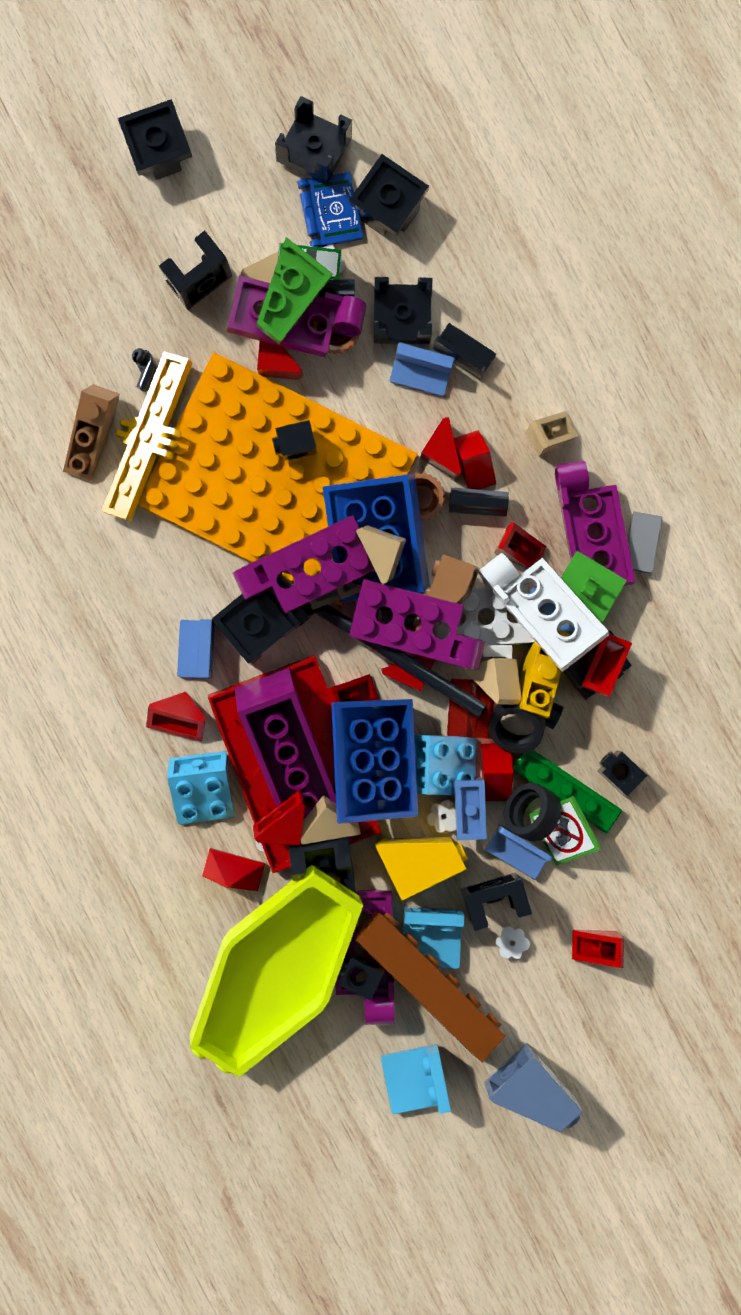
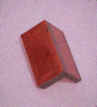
[447,678,494,739]

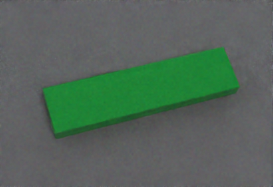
[513,750,623,834]

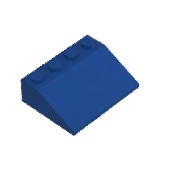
[323,473,430,602]
[332,699,418,823]

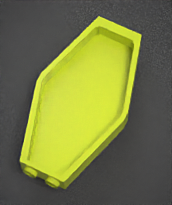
[190,865,363,1077]

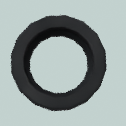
[488,704,546,753]
[504,782,561,842]

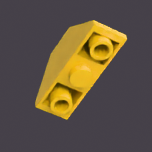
[519,630,571,718]

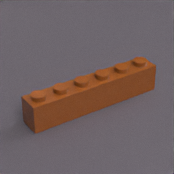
[352,911,505,1063]

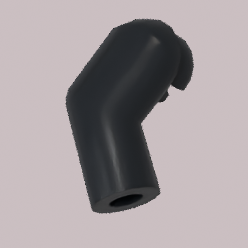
[132,348,158,392]

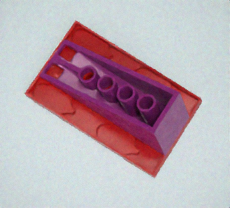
[208,655,381,873]

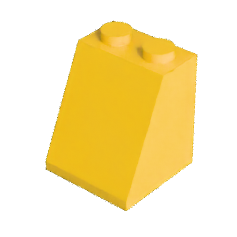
[375,837,468,901]

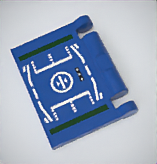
[297,172,363,247]

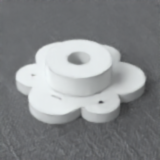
[427,800,456,833]
[496,926,530,959]

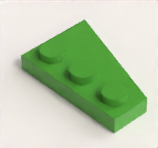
[256,237,333,345]

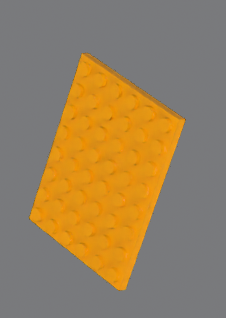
[138,352,418,607]

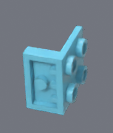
[414,735,477,795]
[167,751,235,824]
[403,907,464,969]
[381,1044,451,1114]

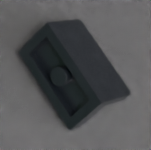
[433,323,497,379]

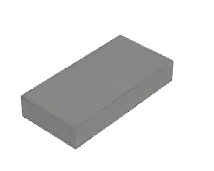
[627,511,662,574]

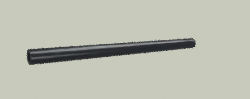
[292,583,487,717]

